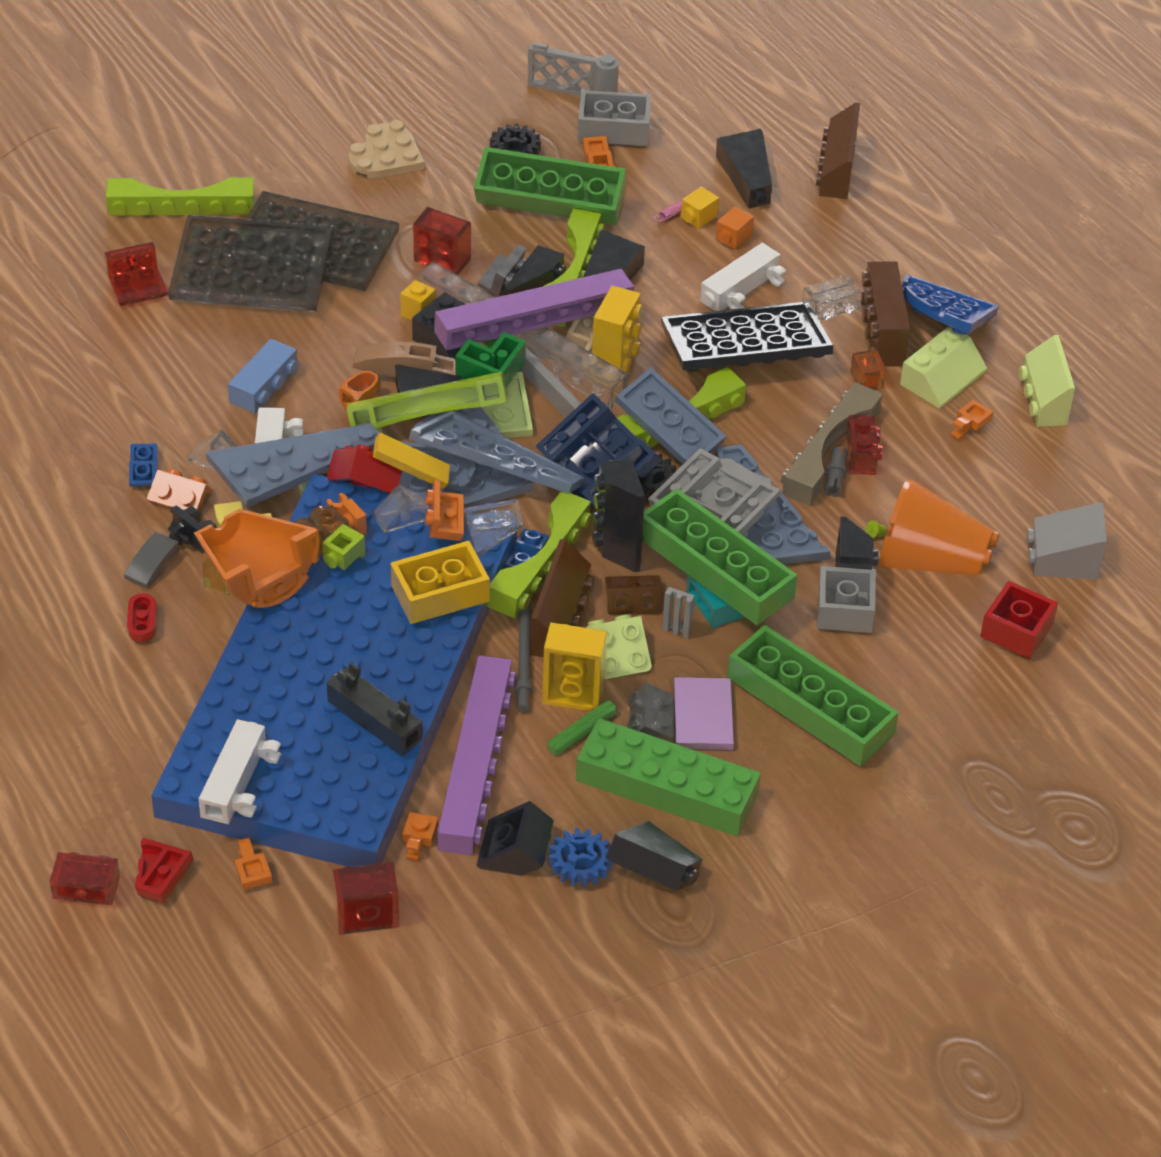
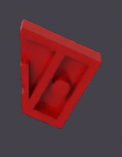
[135,838,194,903]

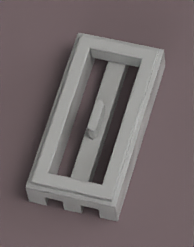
[662,587,695,639]

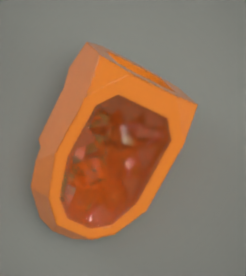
[339,370,381,409]

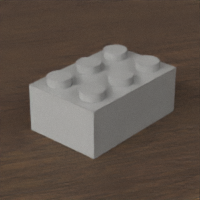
[578,90,651,146]

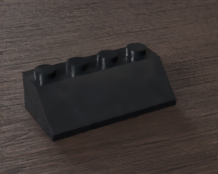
[592,457,645,572]

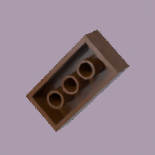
[859,261,910,367]

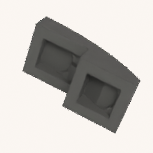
[124,532,179,588]

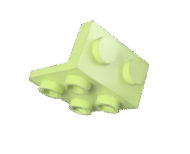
[586,614,652,680]

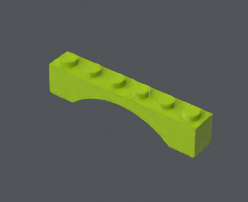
[106,177,255,216]
[543,208,605,327]
[617,367,746,447]
[346,372,507,429]
[487,491,592,619]

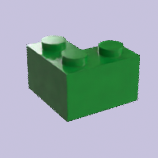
[455,332,526,388]

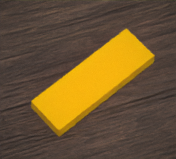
[373,433,450,489]

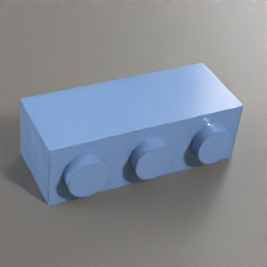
[228,339,299,413]

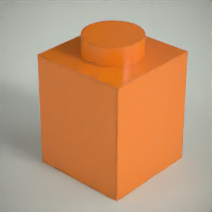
[716,206,754,250]

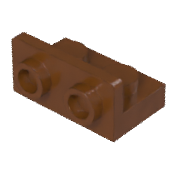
[605,575,662,614]

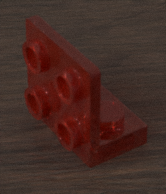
[104,242,168,306]

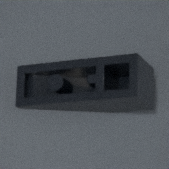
[504,245,566,296]

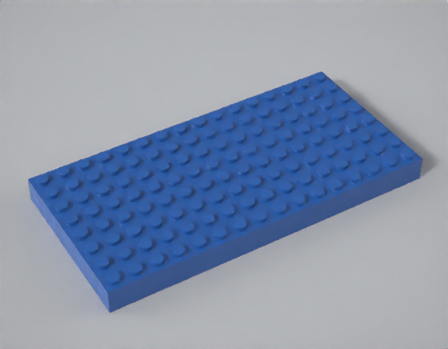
[151,474,518,874]

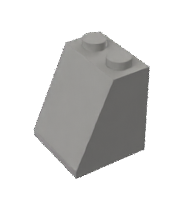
[1026,503,1107,579]

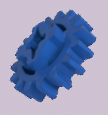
[549,828,613,888]

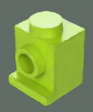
[322,524,365,570]

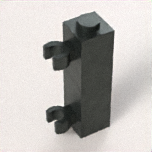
[326,662,422,756]

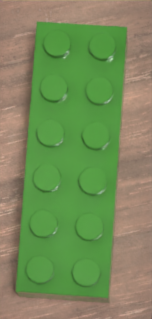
[474,147,627,225]
[642,488,798,626]
[727,625,899,767]
[576,718,761,837]

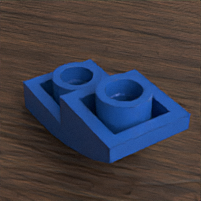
[129,443,158,487]
[504,529,549,569]

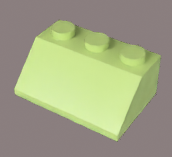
[900,326,987,409]
[1019,335,1075,427]

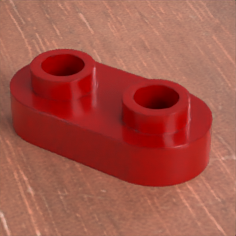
[127,593,157,642]

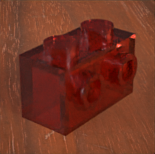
[846,415,883,475]
[50,852,120,906]

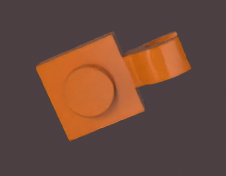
[950,399,994,440]
[327,493,367,535]
[403,812,438,861]
[234,838,272,890]

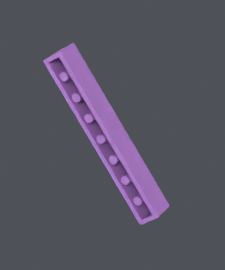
[434,269,634,350]
[438,655,516,856]

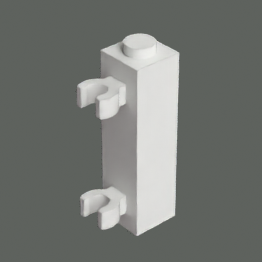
[700,242,786,311]
[255,408,303,443]
[199,719,281,825]

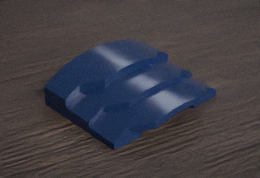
[536,393,661,507]

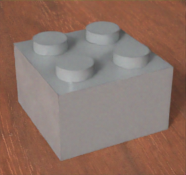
[817,566,876,633]

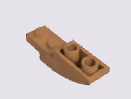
[353,342,455,378]

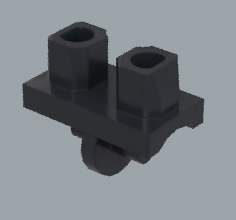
[168,505,217,553]

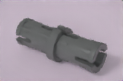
[825,446,849,497]

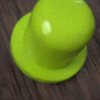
[865,520,887,539]

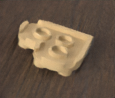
[349,120,425,179]

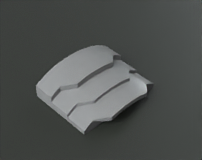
[648,448,781,537]

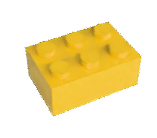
[591,286,643,382]
[390,541,490,624]
[542,622,607,711]

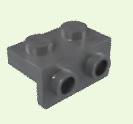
[478,244,527,297]
[628,682,674,742]

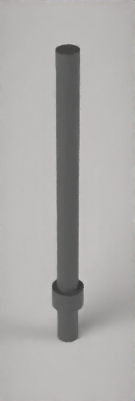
[515,603,532,713]

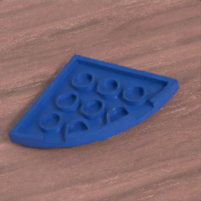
[902,274,999,335]

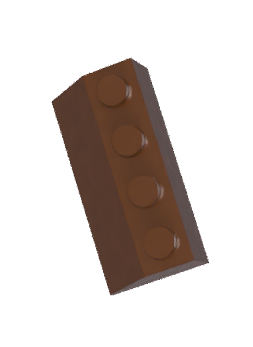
[816,102,861,199]
[531,539,595,658]

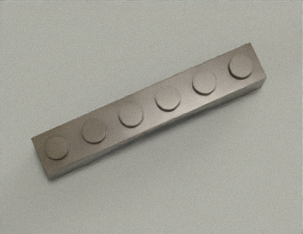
[781,382,883,506]

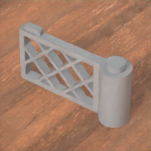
[527,42,619,97]

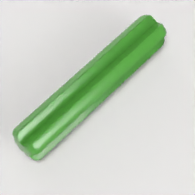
[547,700,616,755]

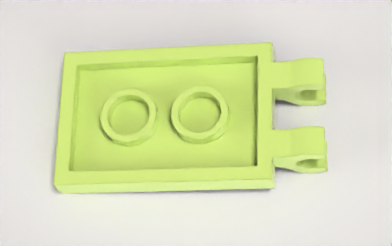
[481,372,533,438]

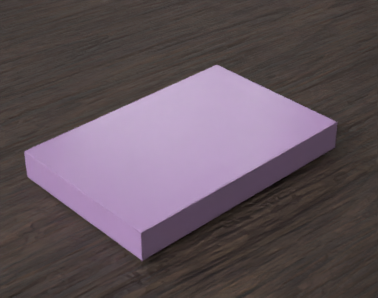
[674,677,734,750]

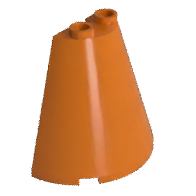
[879,479,1000,575]
[194,509,320,608]

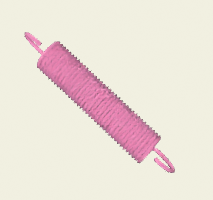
[654,200,682,221]

